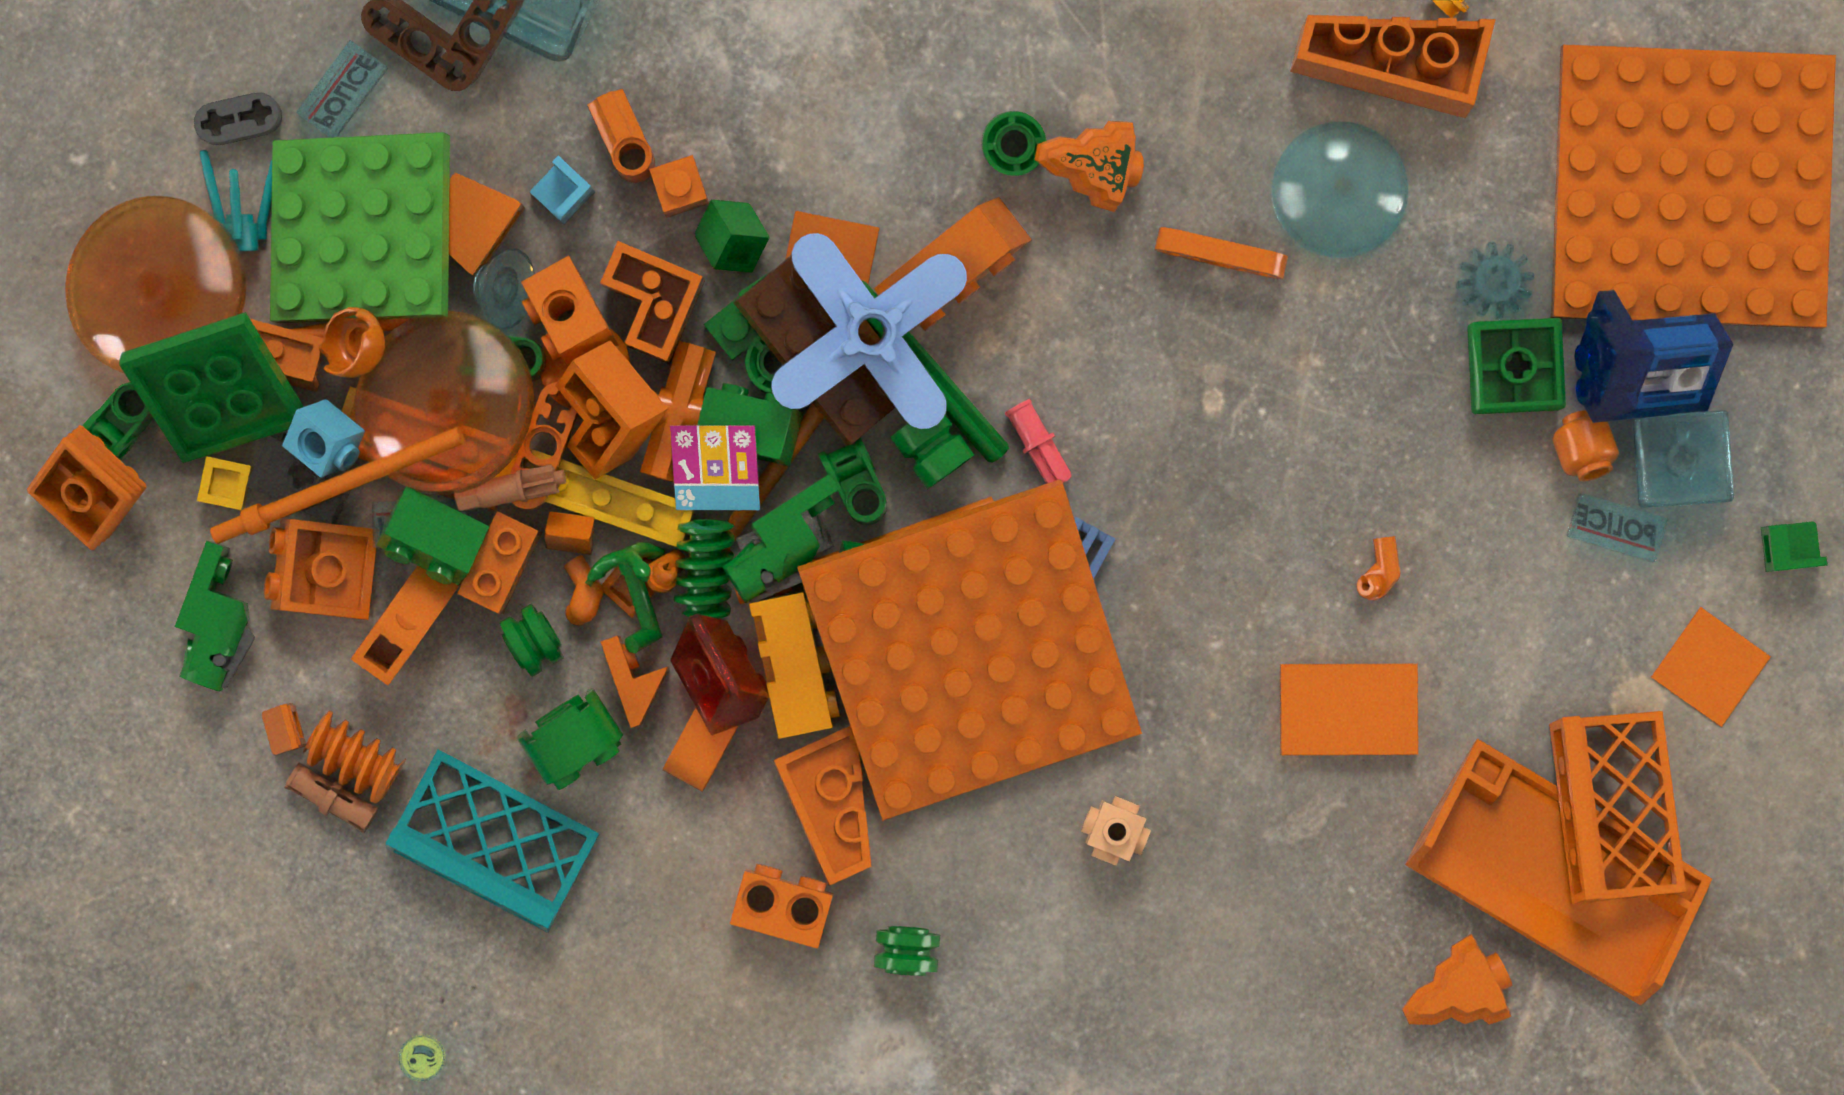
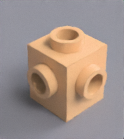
[1081,796,1151,866]

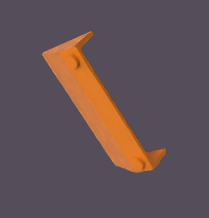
[1405,738,1712,1006]

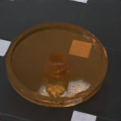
[65,196,246,374]
[354,311,534,495]

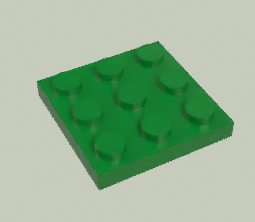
[119,312,304,463]

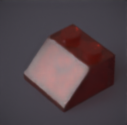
[670,614,769,736]

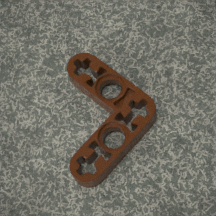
[361,0,524,91]

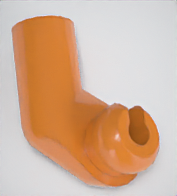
[647,549,685,593]
[564,555,604,626]

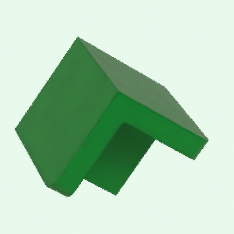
[695,199,770,273]
[1760,521,1828,572]

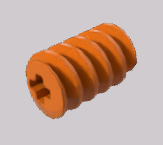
[303,710,406,804]

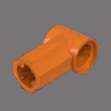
[587,89,655,183]

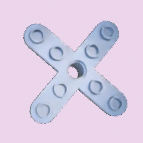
[771,233,967,429]

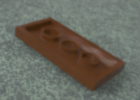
[733,255,896,446]

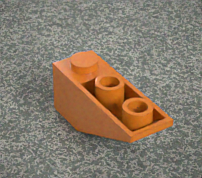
[351,566,464,686]

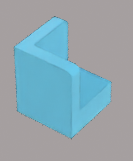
[530,155,595,224]

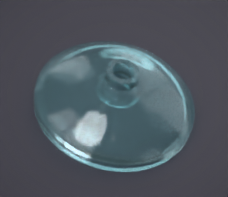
[1272,122,1408,258]

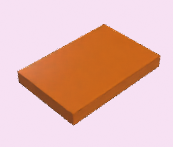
[1280,663,1418,755]

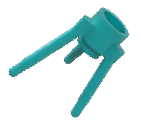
[200,150,272,251]

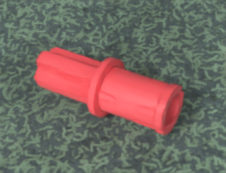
[1005,399,1071,484]

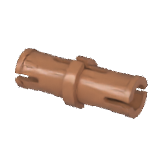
[284,763,379,833]

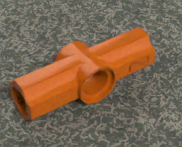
[640,341,717,482]

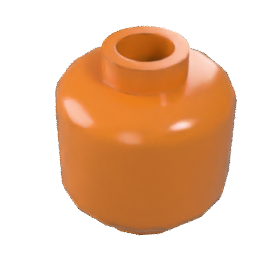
[1552,410,1619,482]

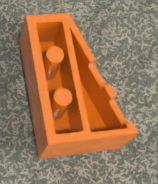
[873,197,1032,331]

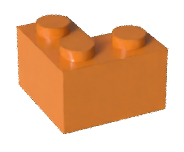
[600,241,705,365]
[555,340,668,480]

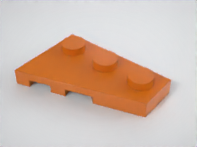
[772,726,872,886]

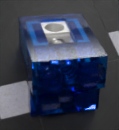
[1574,290,1733,423]

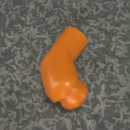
[1356,536,1401,601]

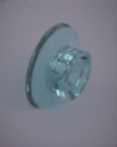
[473,249,535,330]

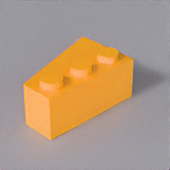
[749,592,840,739]

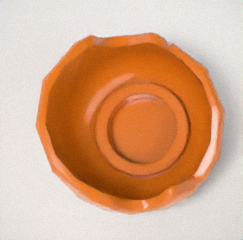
[319,307,385,378]

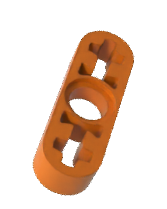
[1154,227,1288,279]
[510,382,578,510]

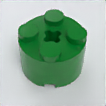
[516,688,623,791]

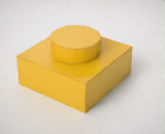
[197,456,253,510]

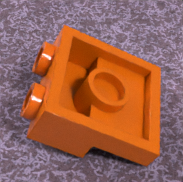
[264,519,378,620]

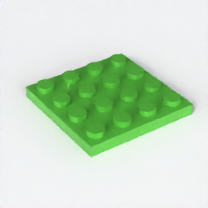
[270,132,450,323]

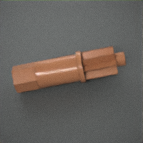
[454,464,566,512]

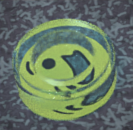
[398,1034,446,1081]

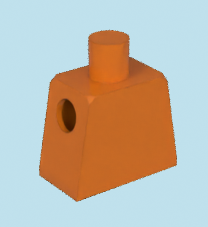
[449,173,525,279]

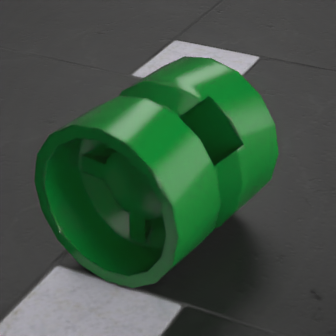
[890,415,975,490]

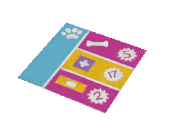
[670,426,760,510]

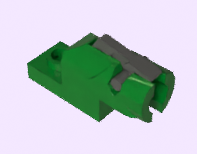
[723,474,839,603]
[174,541,255,692]

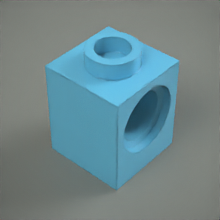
[282,399,365,478]

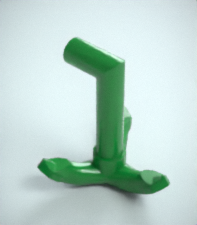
[585,542,665,654]

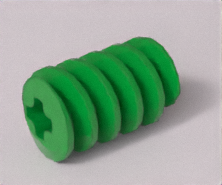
[674,519,735,619]

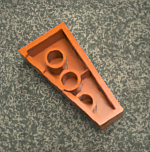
[1290,15,1496,118]

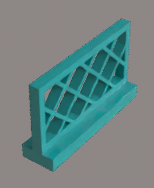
[385,749,599,933]

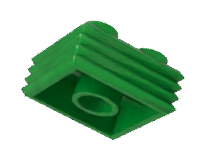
[1467,318,1566,414]

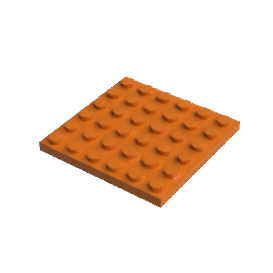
[1551,44,1836,329]
[797,479,1142,821]

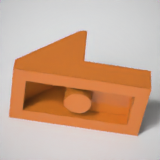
[600,635,670,728]

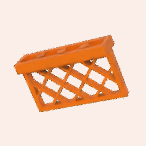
[1549,711,1686,905]

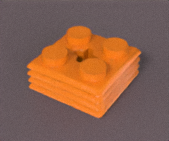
[27,425,147,551]

